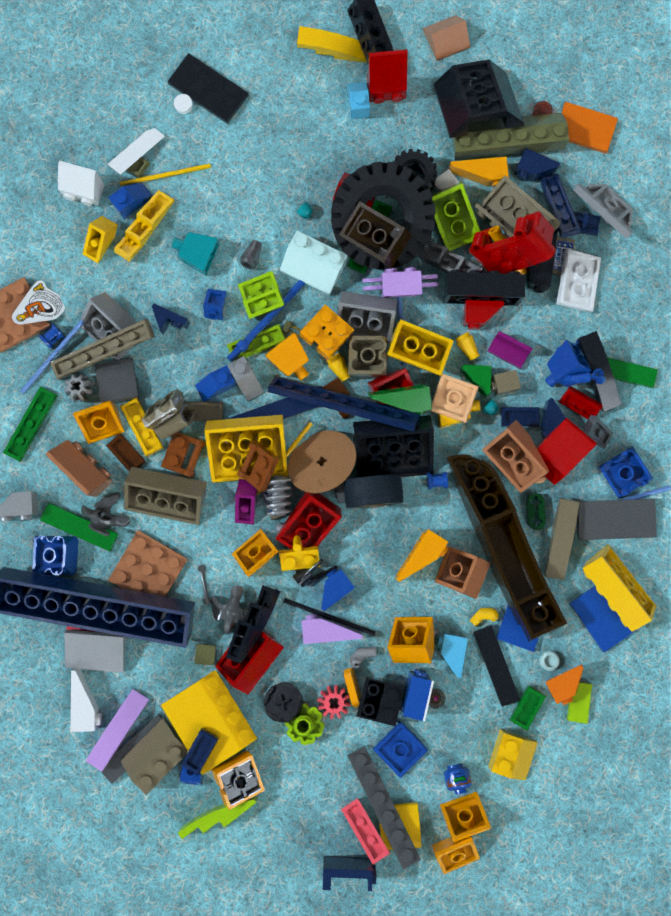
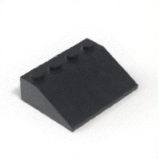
[353,415,434,478]

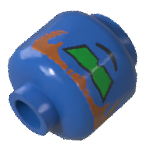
[444,763,472,795]

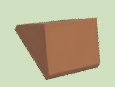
[423,15,470,61]

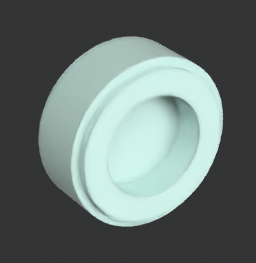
[539,651,560,671]

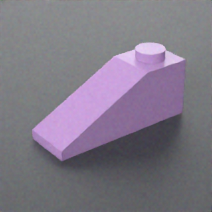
[302,614,362,644]

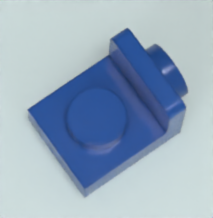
[203,289,227,320]
[180,766,203,786]

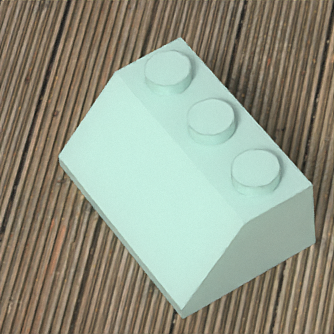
[280,231,347,295]

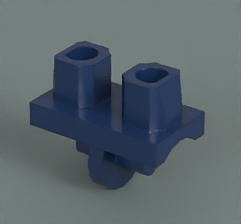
[573,211,601,236]

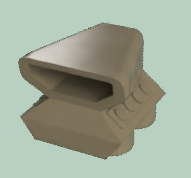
[348,336,387,379]
[142,389,197,440]

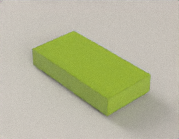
[566,682,592,724]

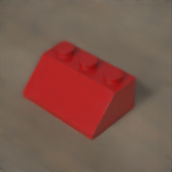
[215,630,284,695]

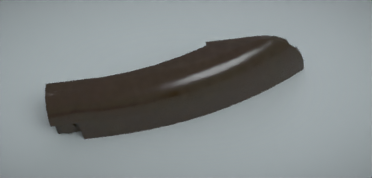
[447,454,568,642]

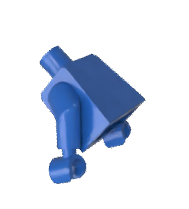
[545,340,605,387]

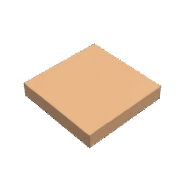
[429,374,479,423]

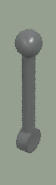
[198,565,211,605]

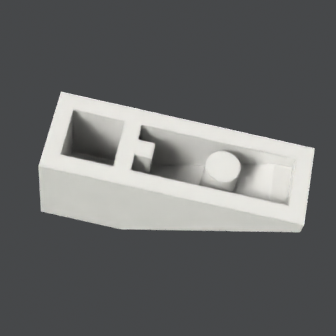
[70,669,102,732]

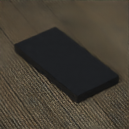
[167,53,249,124]

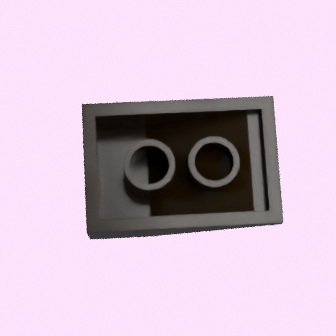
[339,201,412,269]

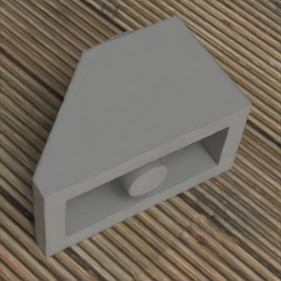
[227,356,264,401]

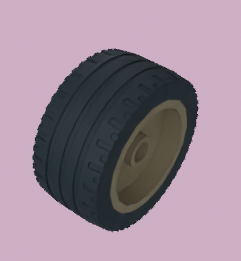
[344,475,403,508]

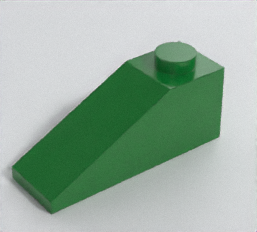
[368,384,432,415]

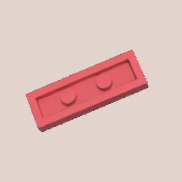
[341,798,390,865]

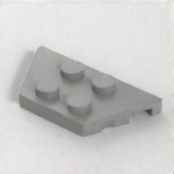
[573,184,633,239]

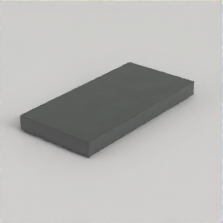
[577,498,656,540]

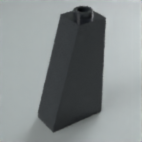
[526,229,558,293]

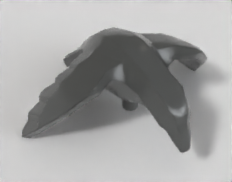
[81,493,130,536]
[211,585,248,634]

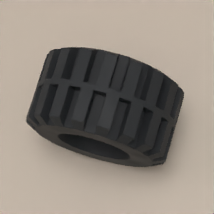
[393,149,437,192]

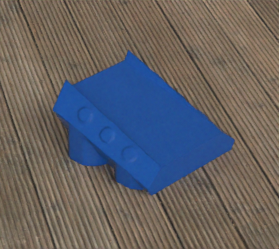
[599,446,653,499]
[32,536,79,575]

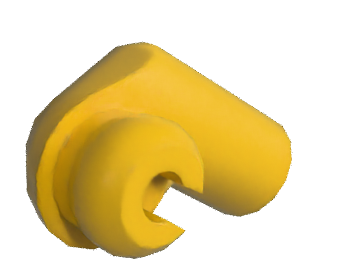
[469,608,499,627]

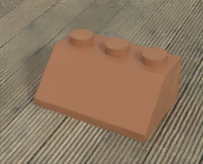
[45,440,112,497]

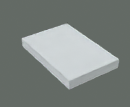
[556,249,601,313]

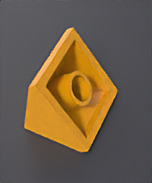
[73,401,125,444]
[232,529,279,577]
[440,791,491,842]
[432,836,480,874]

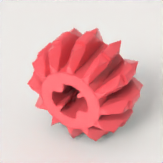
[317,685,351,719]

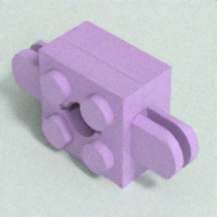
[362,267,439,298]

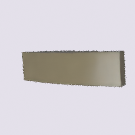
[544,498,580,580]

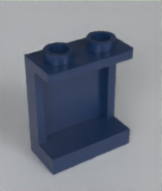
[322,856,376,891]

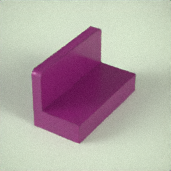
[487,331,533,369]

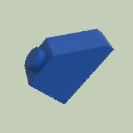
[108,182,153,219]
[195,365,237,402]
[321,568,355,611]

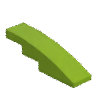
[178,796,258,839]

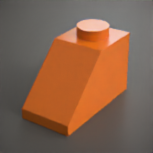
[546,664,584,705]

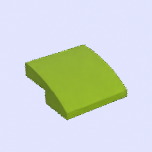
[238,271,285,319]

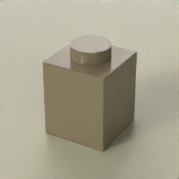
[491,370,521,396]

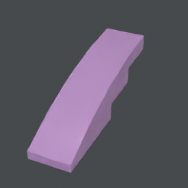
[86,689,149,772]

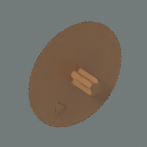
[288,430,356,493]

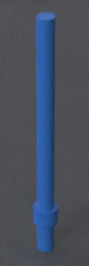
[227,280,305,362]

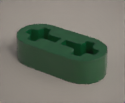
[526,493,546,530]

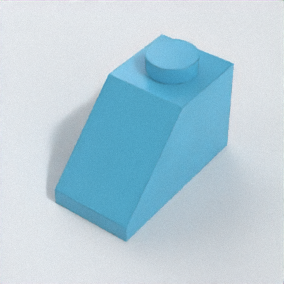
[348,82,370,119]
[437,632,468,678]

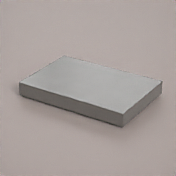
[64,630,125,673]

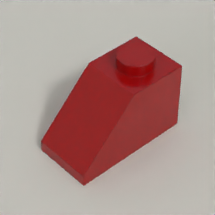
[463,300,504,330]

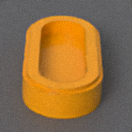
[344,667,361,708]

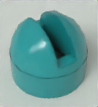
[297,202,313,219]
[481,399,498,415]

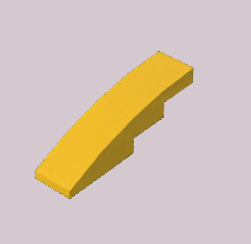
[297,26,367,63]
[114,190,174,262]

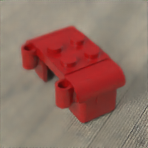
[469,211,556,274]

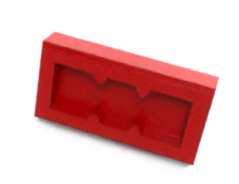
[559,386,603,419]

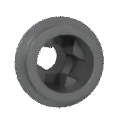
[240,240,262,269]

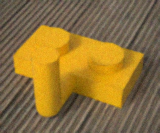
[279,535,320,571]

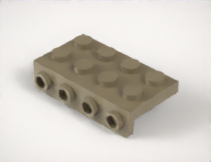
[475,176,561,238]

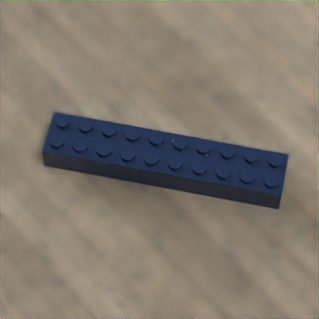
[0,567,195,648]

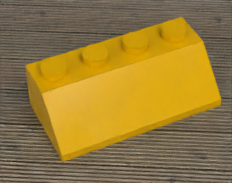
[582,544,656,632]

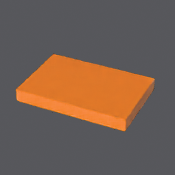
[561,101,618,154]

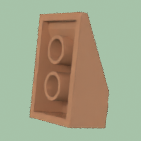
[482,420,549,493]

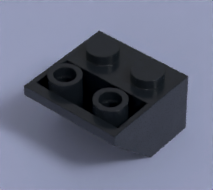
[356,677,405,726]

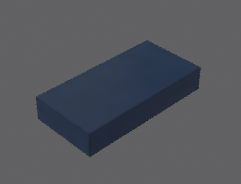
[501,407,540,427]
[181,728,219,775]

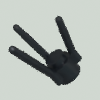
[293,544,337,587]

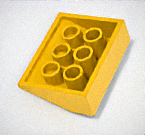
[204,415,288,483]
[160,670,257,775]

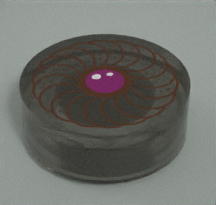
[429,688,446,709]

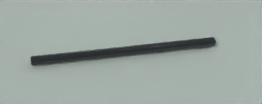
[283,598,376,636]

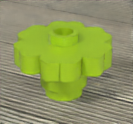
[285,703,325,745]

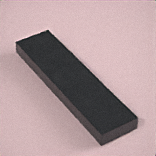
[473,625,520,707]

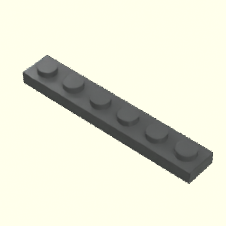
[347,746,421,870]

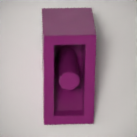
[235,479,258,525]

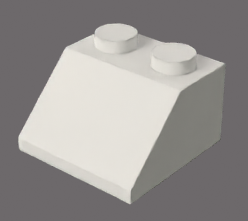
[58,161,105,206]

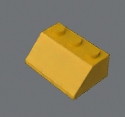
[387,319,454,376]

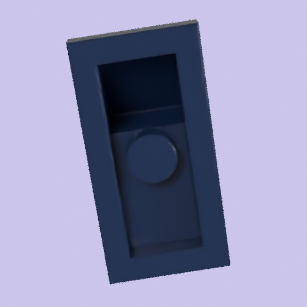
[152,303,190,335]

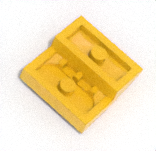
[379,802,422,850]

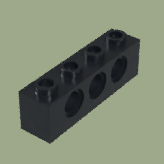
[347,0,394,65]

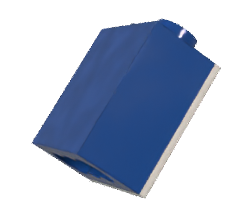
[400,669,434,721]

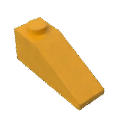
[449,157,509,188]

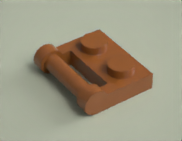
[161,432,206,478]
[237,440,280,492]

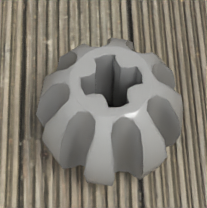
[64,374,93,402]

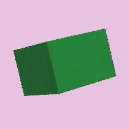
[460,364,492,398]

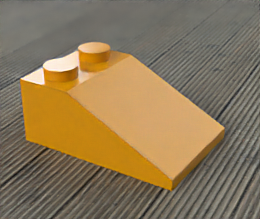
[394,529,449,582]

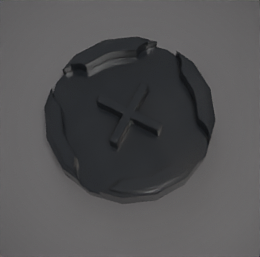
[264,682,303,723]

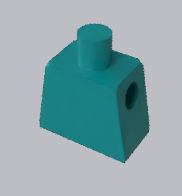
[172,232,220,276]

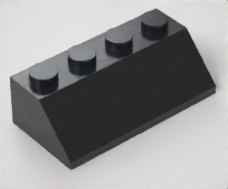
[443,269,525,306]

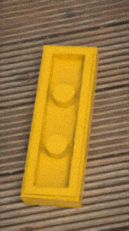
[120,398,164,457]

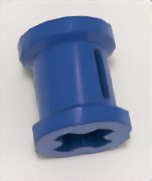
[39,324,65,349]
[426,472,448,490]

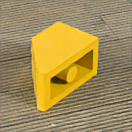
[82,216,118,263]

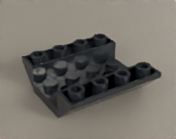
[434,59,524,138]

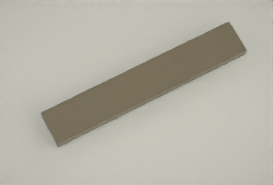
[50,319,155,380]

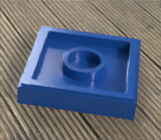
[373,720,428,778]

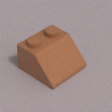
[435,546,491,599]

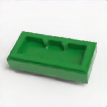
[509,686,546,731]

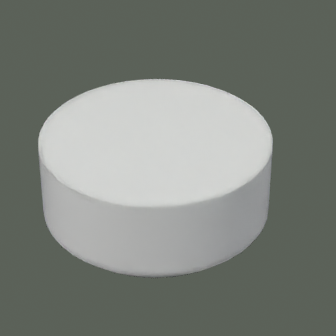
[174,94,193,114]

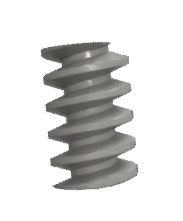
[266,476,291,516]

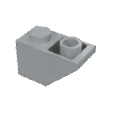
[0,491,38,521]

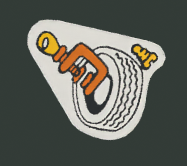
[12,280,65,324]

